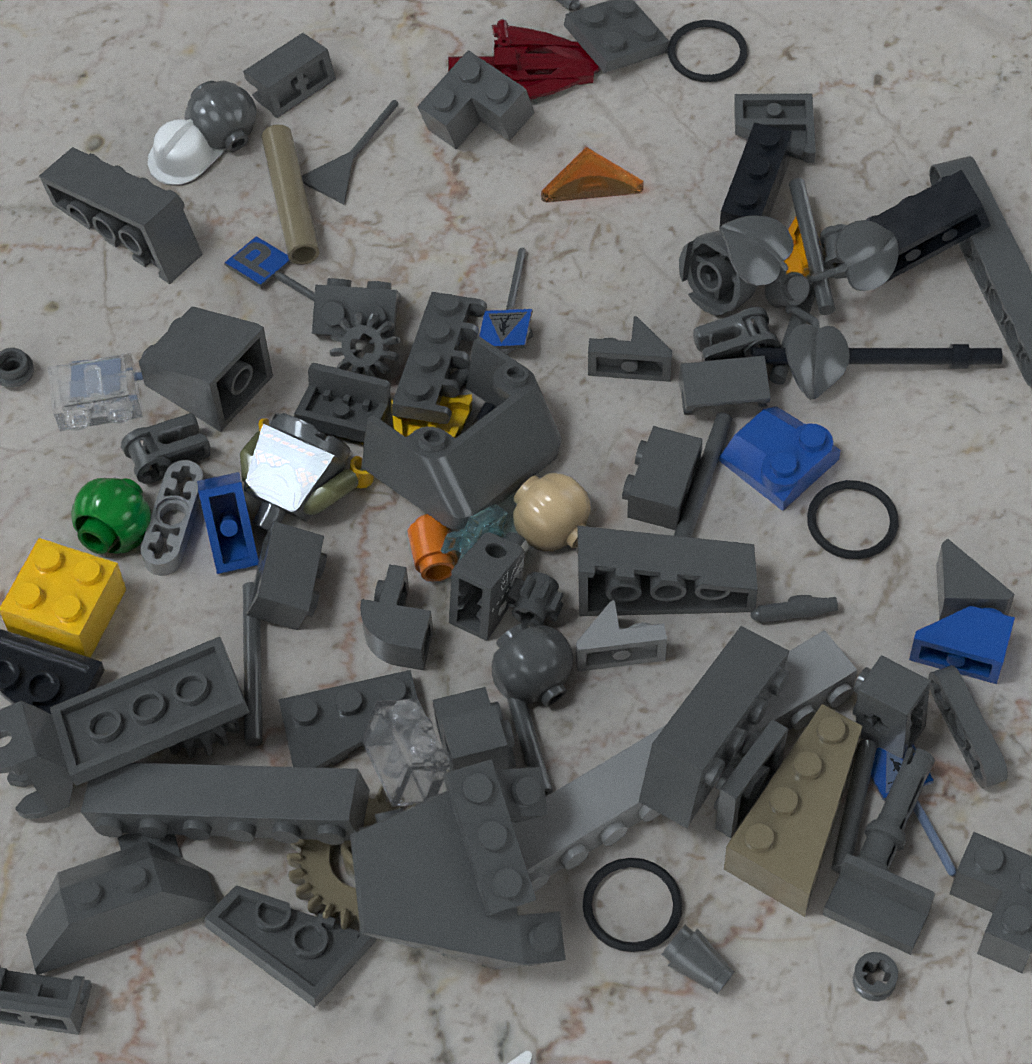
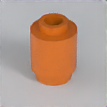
[407,514,458,582]

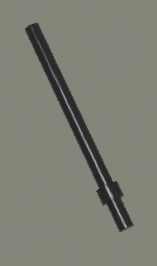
[751,344,1002,369]

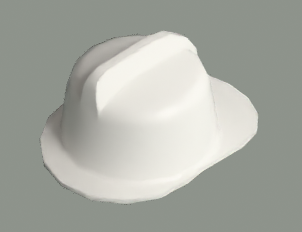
[147,119,227,185]

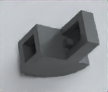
[360,564,434,671]

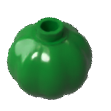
[71,478,152,554]

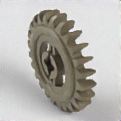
[286,785,418,929]

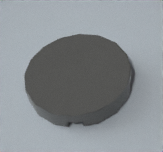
[269,413,351,464]

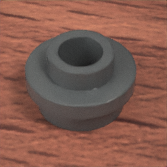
[0,348,34,388]

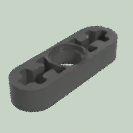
[928,665,1008,789]

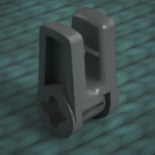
[693,307,780,361]
[121,413,211,484]

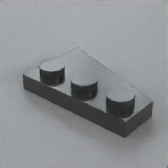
[205,885,376,1008]

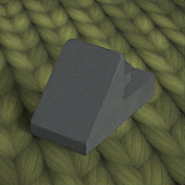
[588,316,672,382]

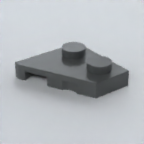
[734,93,816,163]

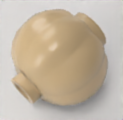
[513,473,591,551]

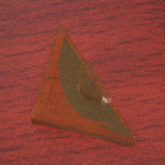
[541,147,644,203]

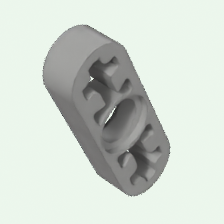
[141,460,204,576]

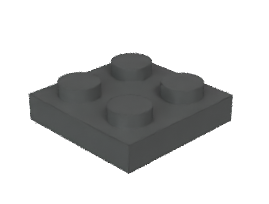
[564,0,669,73]
[714,719,788,838]

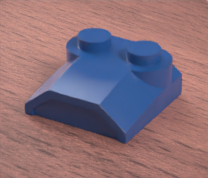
[719,406,841,511]

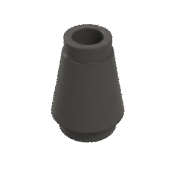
[661,925,735,994]

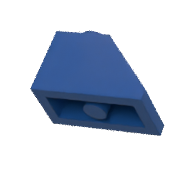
[197,472,259,574]
[909,606,1015,684]

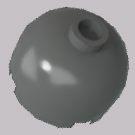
[679,230,757,315]

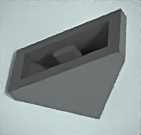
[936,539,1015,620]

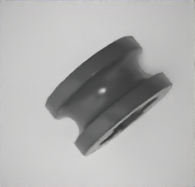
[853,952,898,1002]

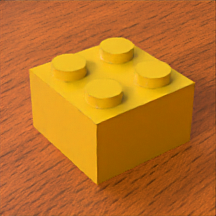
[0,538,126,658]

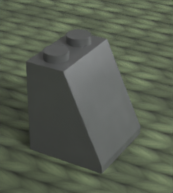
[138,306,273,432]

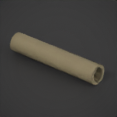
[261,124,320,265]

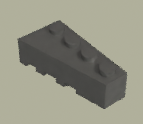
[39,147,202,284]
[577,525,758,616]
[638,626,790,828]

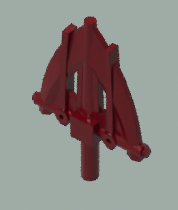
[448,19,601,100]

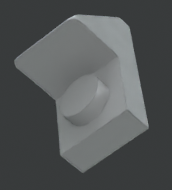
[576,600,667,672]

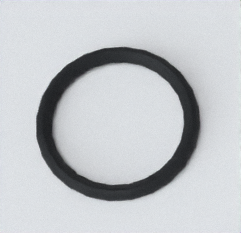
[667,20,748,82]
[807,480,899,559]
[582,858,683,952]

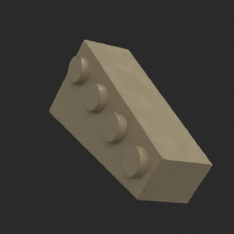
[724,704,863,917]

